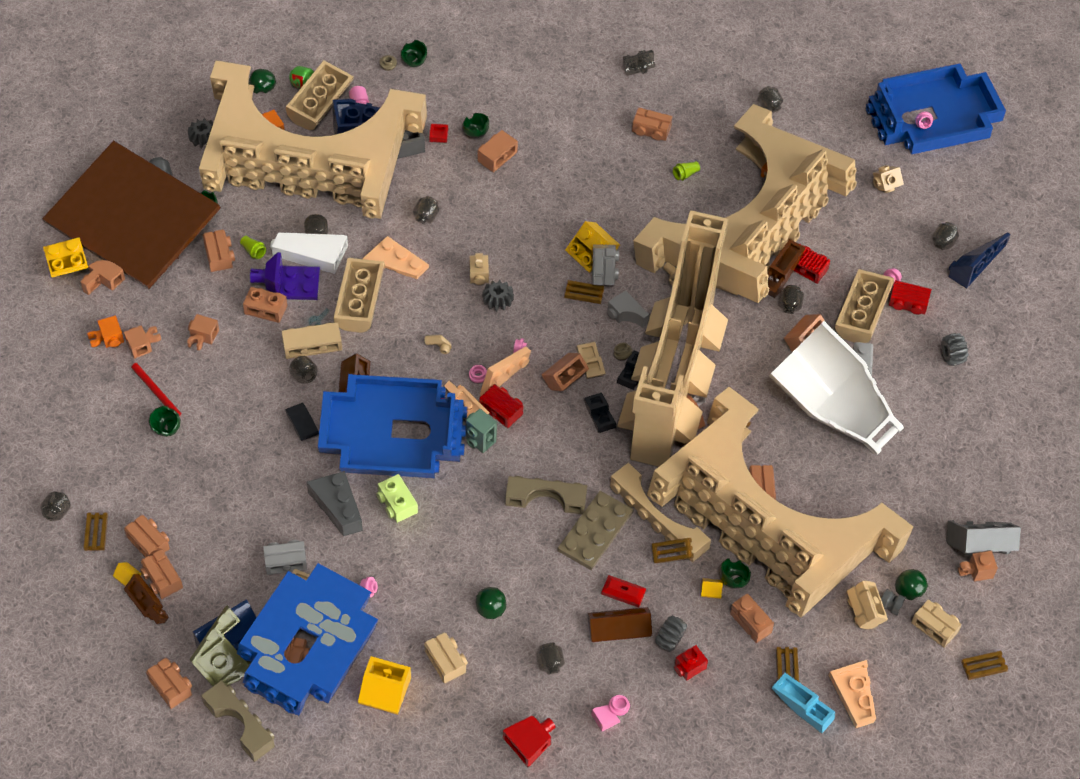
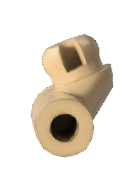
[663,262,677,286]
[425,335,451,354]

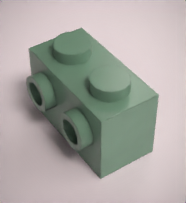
[466,409,497,453]

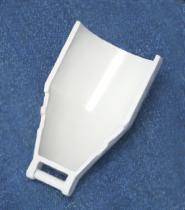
[769,321,904,455]

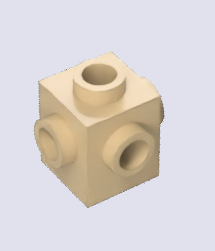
[873,165,904,193]

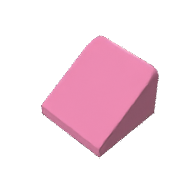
[591,705,620,731]

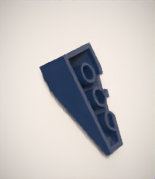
[332,99,380,135]
[948,232,1011,289]

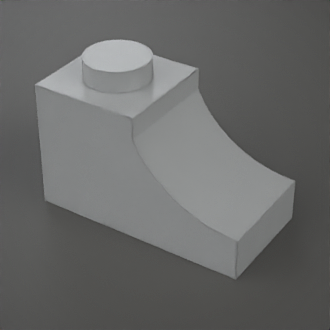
[607,290,649,328]

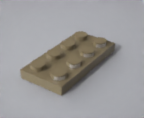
[558,491,634,570]

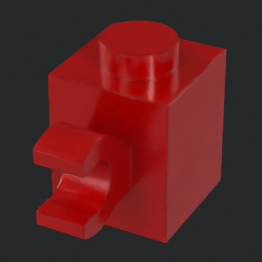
[674,645,708,681]

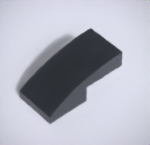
[617,350,639,390]
[584,392,616,433]
[285,402,319,441]

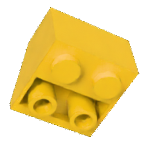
[565,221,620,273]
[43,237,88,277]
[358,656,411,715]

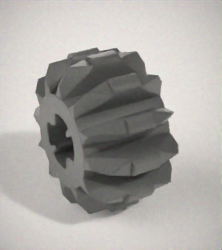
[188,118,213,149]
[482,280,514,312]
[941,333,969,366]
[655,615,687,652]

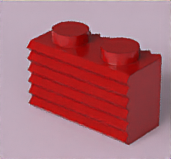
[794,244,830,284]
[889,280,932,315]
[479,384,523,429]

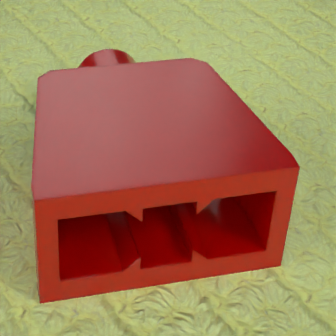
[503,716,556,767]

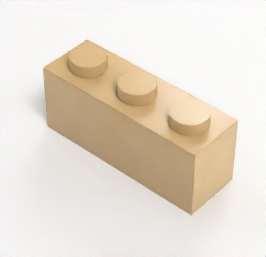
[282,322,342,359]

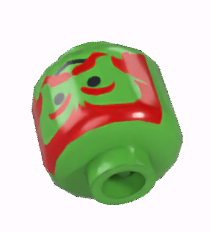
[289,66,314,89]

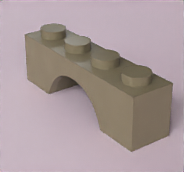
[505,476,587,514]
[201,680,275,762]

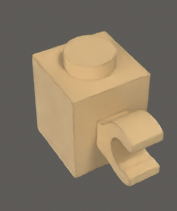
[470,253,489,285]

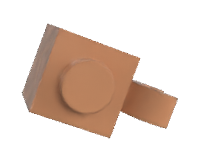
[187,314,219,350]
[124,325,161,359]
[958,551,998,582]

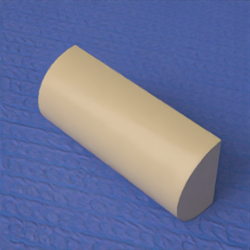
[286,60,354,130]
[334,258,385,333]
[835,269,894,343]

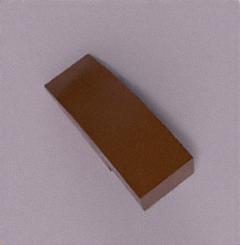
[767,239,805,298]

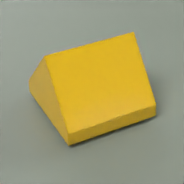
[113,562,142,586]
[701,578,723,599]

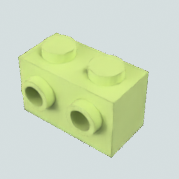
[376,474,418,523]

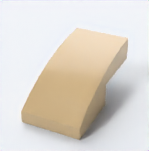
[576,342,606,379]

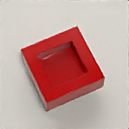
[429,124,449,143]

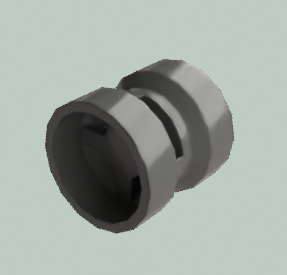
[881,589,906,616]

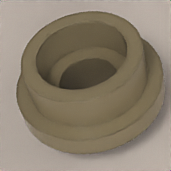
[380,55,397,71]
[614,343,632,360]

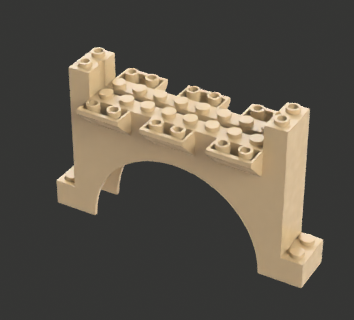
[199,61,427,219]
[633,104,857,303]
[617,210,728,467]
[647,387,913,618]

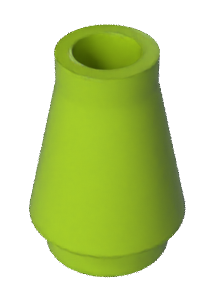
[673,161,700,181]
[240,236,266,259]

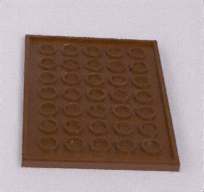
[42,140,221,289]

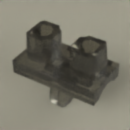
[623,50,655,76]

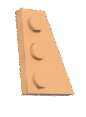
[363,236,429,279]
[480,346,531,396]
[829,660,876,728]

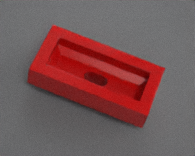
[601,575,646,608]

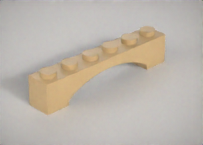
[610,463,711,563]

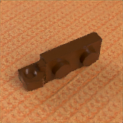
[124,574,169,624]

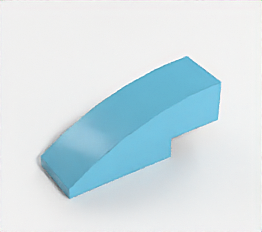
[772,673,835,733]

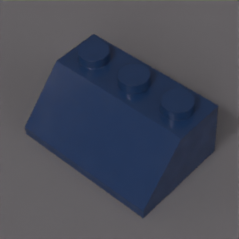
[193,599,257,651]

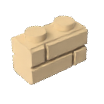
[847,581,888,629]
[912,600,962,648]
[424,632,468,684]

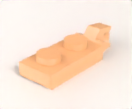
[444,381,490,417]

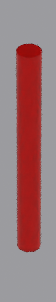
[131,363,181,416]

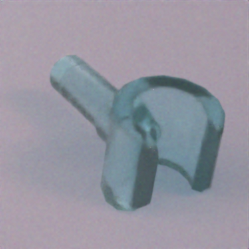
[309,308,329,326]

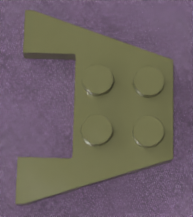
[190,605,252,686]

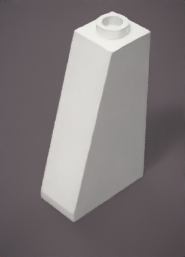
[270,232,348,274]

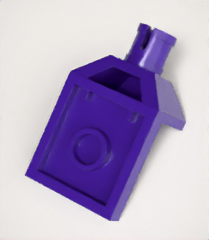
[250,252,320,300]

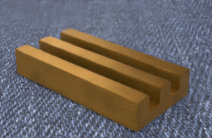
[564,280,604,304]
[84,512,108,551]
[652,538,694,564]
[776,647,799,682]
[961,651,1008,680]

